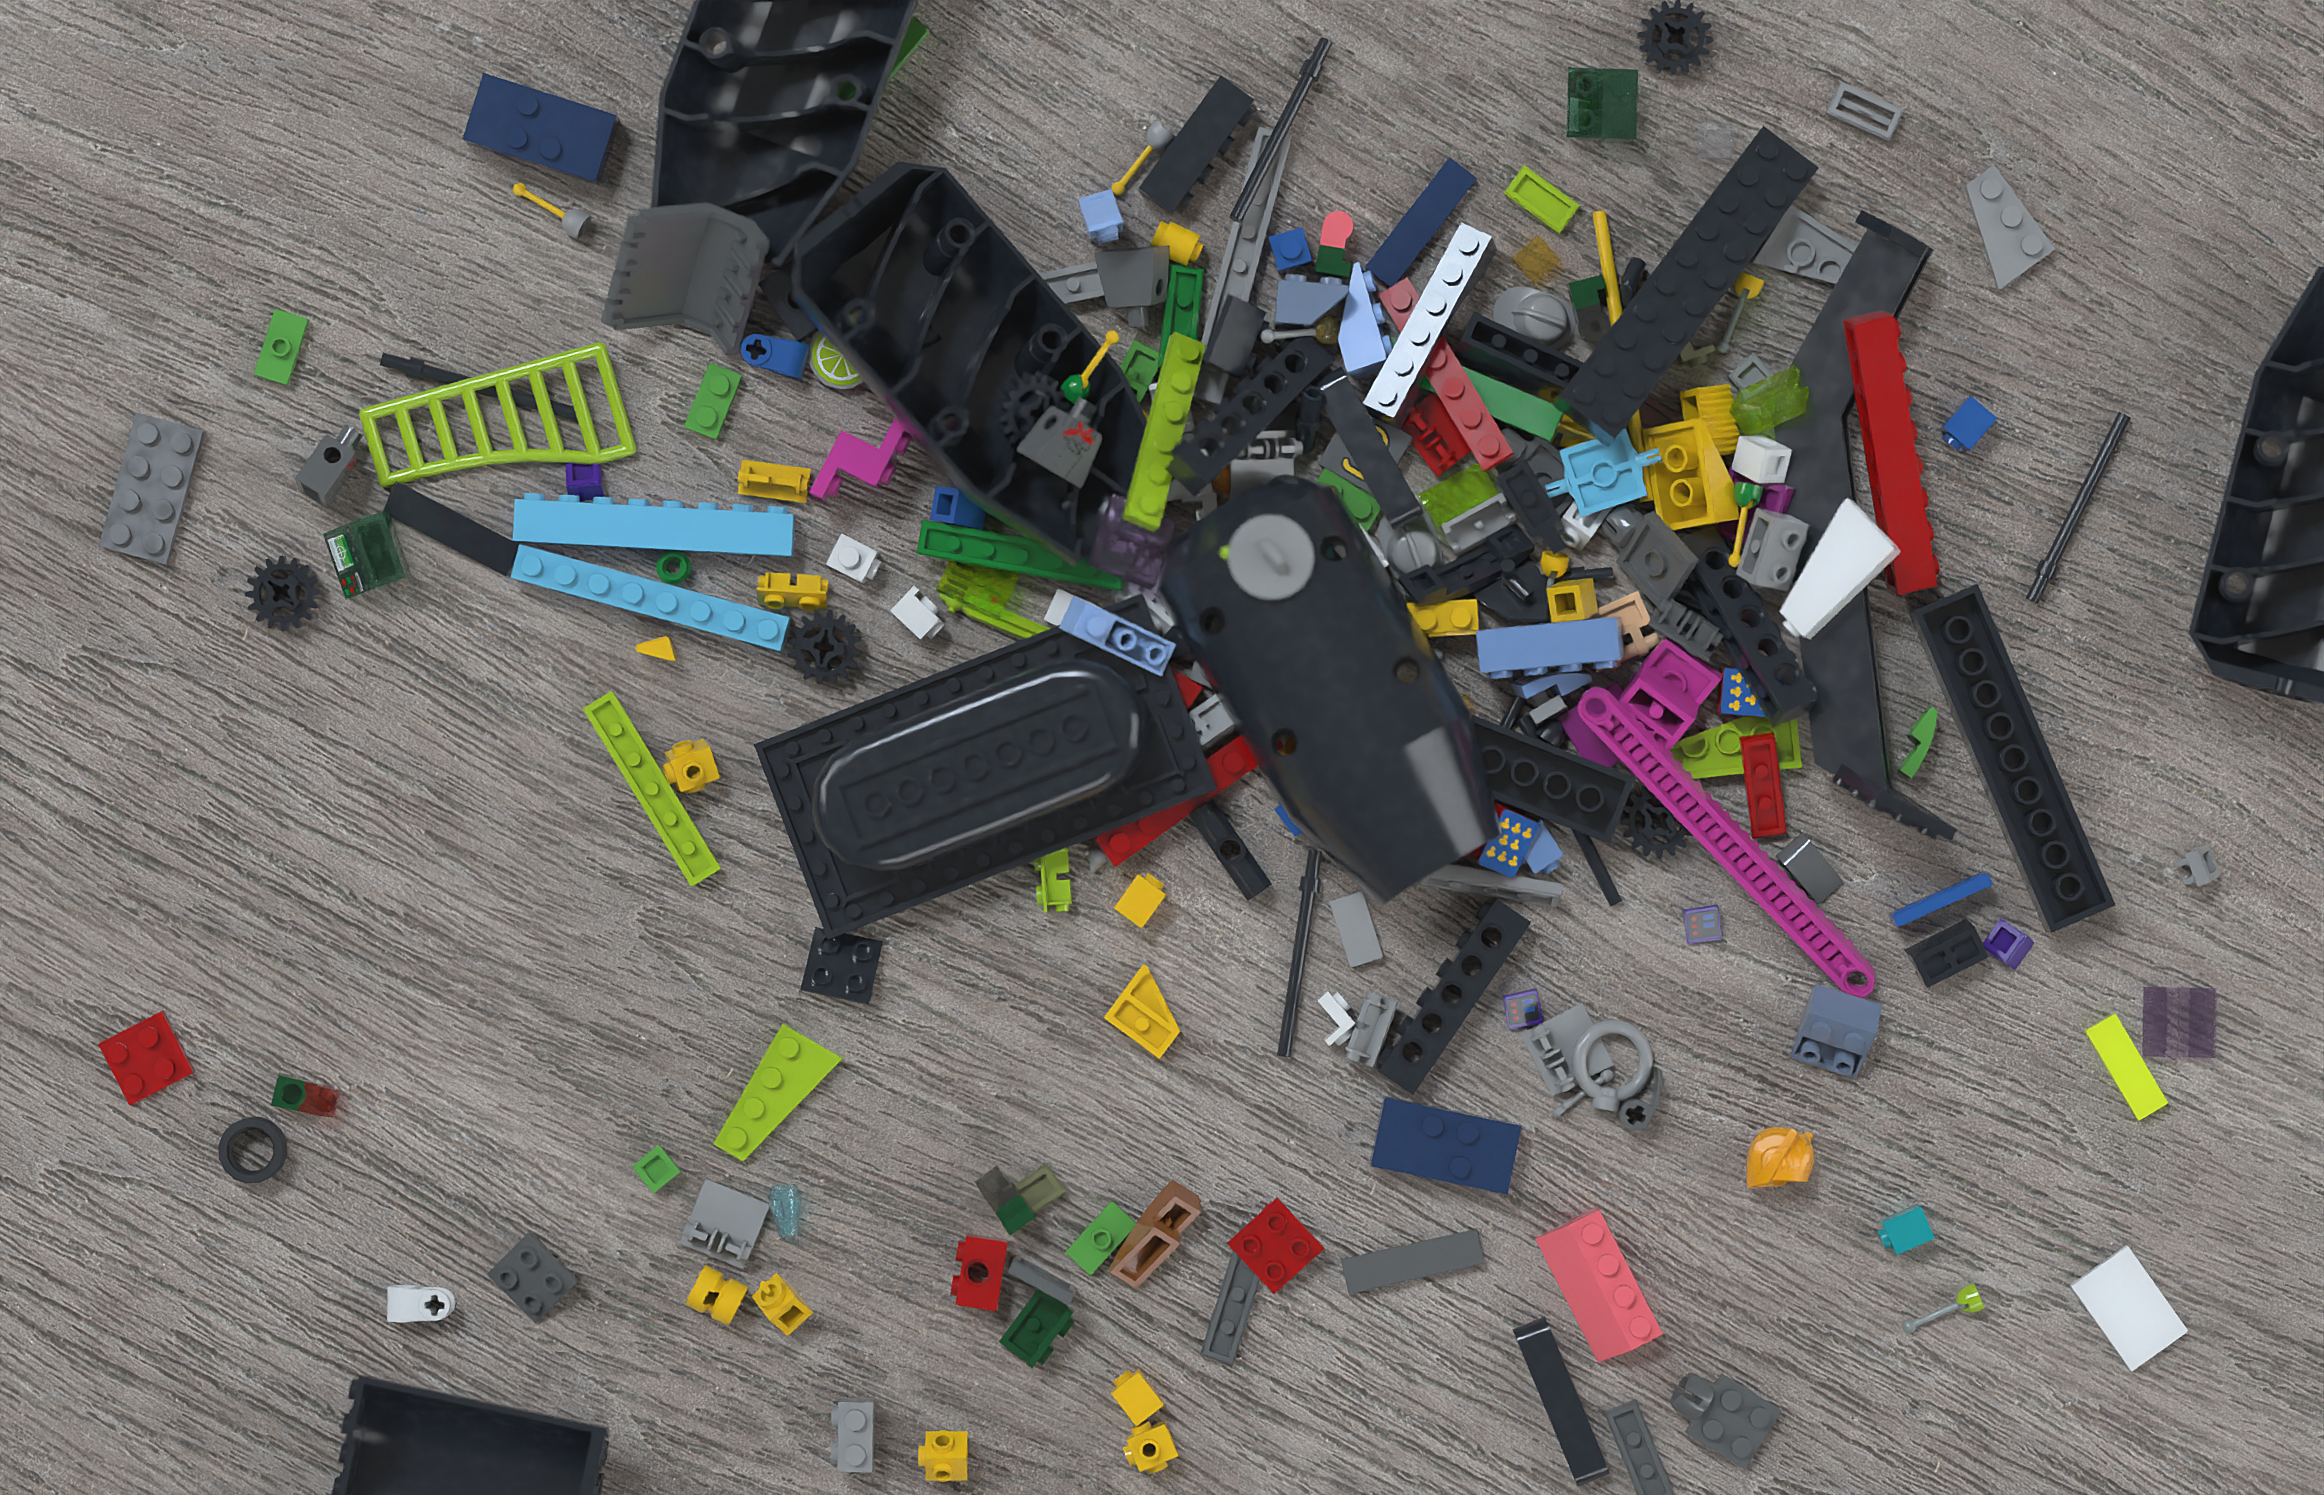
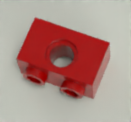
[950,1233,1008,1311]

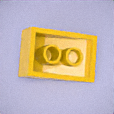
[1642,418,1740,531]

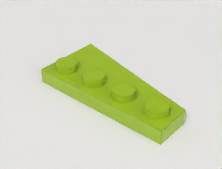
[1669,715,1802,779]
[713,1023,843,1161]

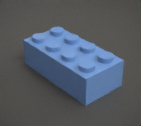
[1476,617,1625,679]

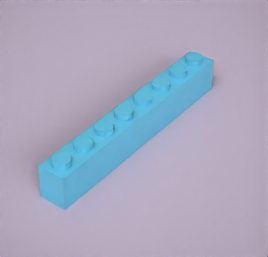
[513,493,796,557]
[510,544,792,652]

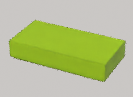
[1503,165,1580,234]

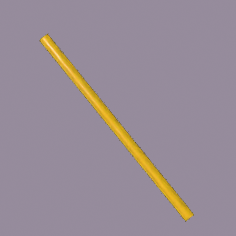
[1592,210,1654,503]

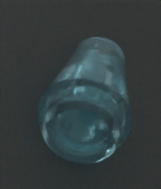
[767,1184,802,1237]

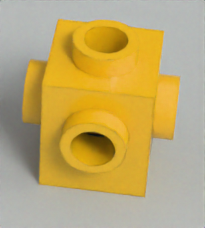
[662,739,720,793]
[1123,1420,1178,1474]
[918,1430,968,1482]

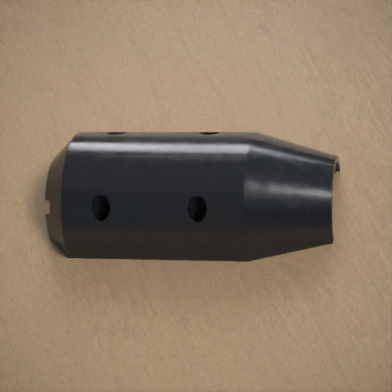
[651,0,918,267]
[791,161,1175,567]
[2188,266,2324,706]
[1156,474,1503,906]

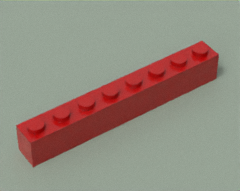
[1843,311,1940,595]

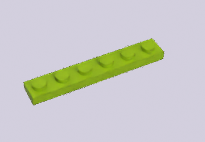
[1122,332,1206,532]
[583,691,722,887]

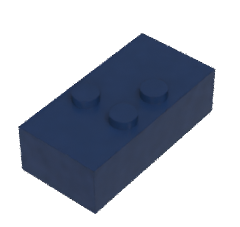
[462,73,620,186]
[1369,1095,1522,1194]

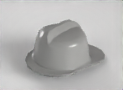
[1493,286,1576,349]
[1378,512,1443,579]

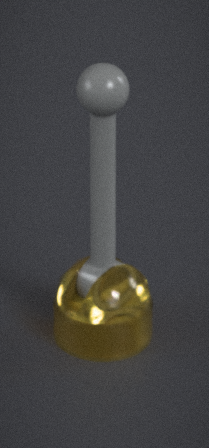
[1261,316,1341,344]

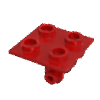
[1401,393,1471,477]
[1227,1197,1325,1294]

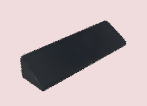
[382,481,519,576]

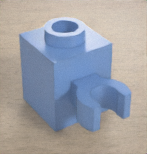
[1519,820,1564,876]

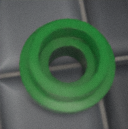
[656,550,691,585]

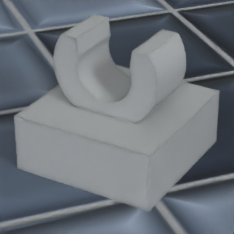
[1529,690,1567,729]
[2175,843,2222,886]

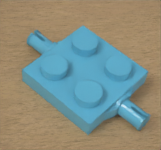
[1545,429,1662,517]

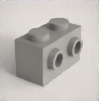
[1736,508,1809,591]
[831,1398,875,1472]

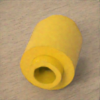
[1150,221,1204,266]

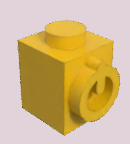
[751,1273,813,1336]

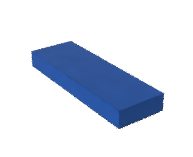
[1888,872,1993,927]

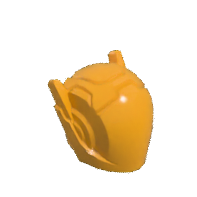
[1746,1127,1814,1188]

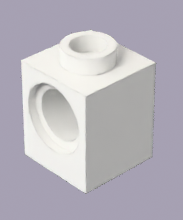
[1731,436,1792,483]

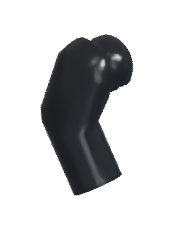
[1620,257,1646,308]

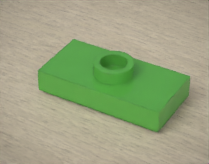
[254,309,310,386]
[1065,1201,1136,1276]

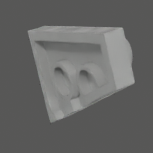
[1964,165,2055,291]
[1752,205,1857,284]

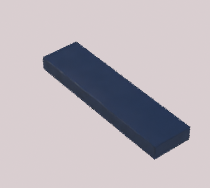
[1364,157,1477,287]

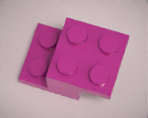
[810,418,912,502]
[1618,637,1722,751]

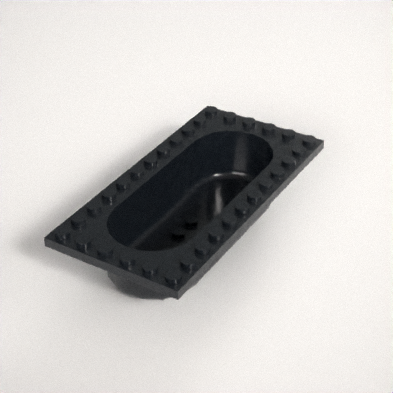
[754,592,1218,940]

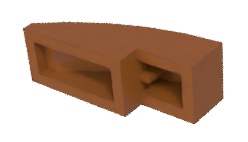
[1109,1179,1201,1289]

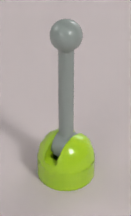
[1902,1283,1985,1333]

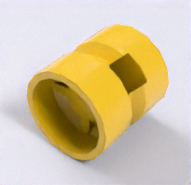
[685,1264,749,1327]

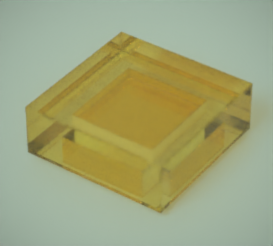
[1512,235,1561,284]

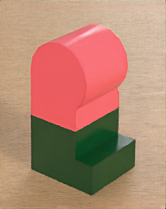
[1314,211,1353,280]

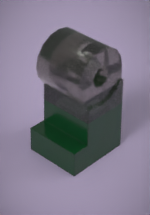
[1566,275,1611,343]
[975,1165,1037,1235]

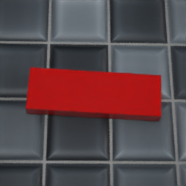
[1739,732,1787,839]

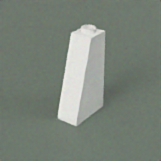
[1780,498,1901,639]

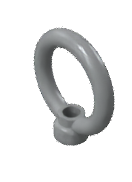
[1572,1019,1653,1112]

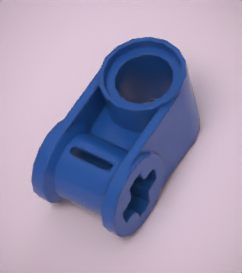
[741,334,810,380]

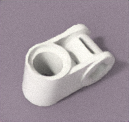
[387,1285,456,1322]

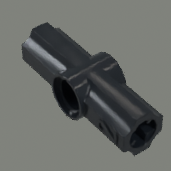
[1188,798,1272,901]

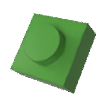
[632,1144,681,1194]

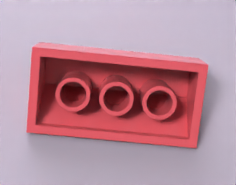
[1535,1207,1663,1363]

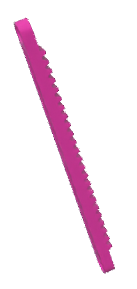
[1578,687,1876,998]

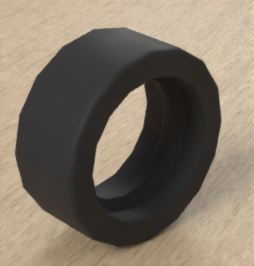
[218,1117,287,1184]

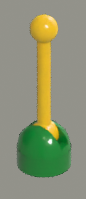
[1060,330,1119,404]
[1728,482,1763,567]

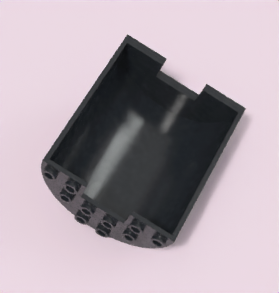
[331,1374,610,1495]

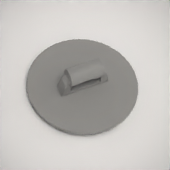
[1228,515,1314,599]

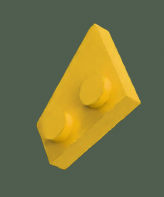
[1104,963,1180,1059]

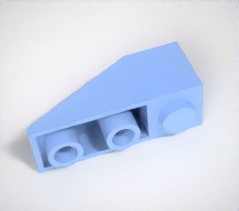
[1078,189,1124,245]
[1338,262,1394,380]
[1059,596,1176,676]

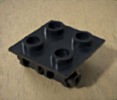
[800,927,883,1005]

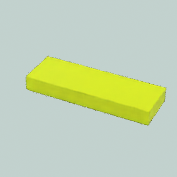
[2084,1013,2168,1121]

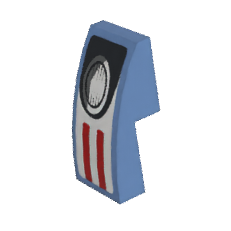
[1510,670,1592,699]

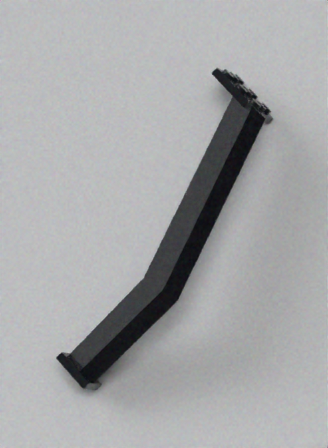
[1771,210,1958,841]

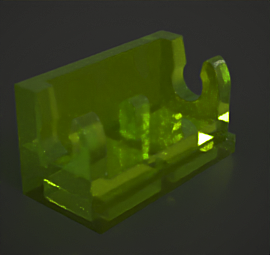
[1729,365,1809,436]
[1417,462,1498,529]

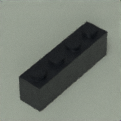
[1139,75,1256,216]
[1454,312,1584,403]

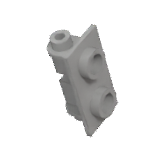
[1344,992,1398,1068]

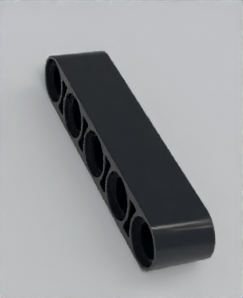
[1311,366,1424,530]
[1512,1316,1610,1487]

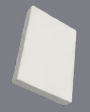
[2070,1245,2188,1371]

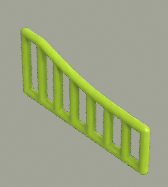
[359,342,636,488]

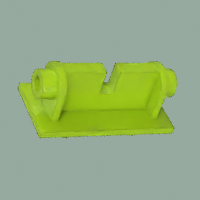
[1034,848,1073,913]

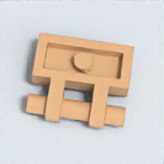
[1574,591,1660,673]

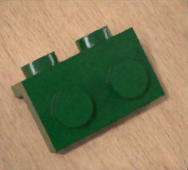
[999,1289,1075,1368]

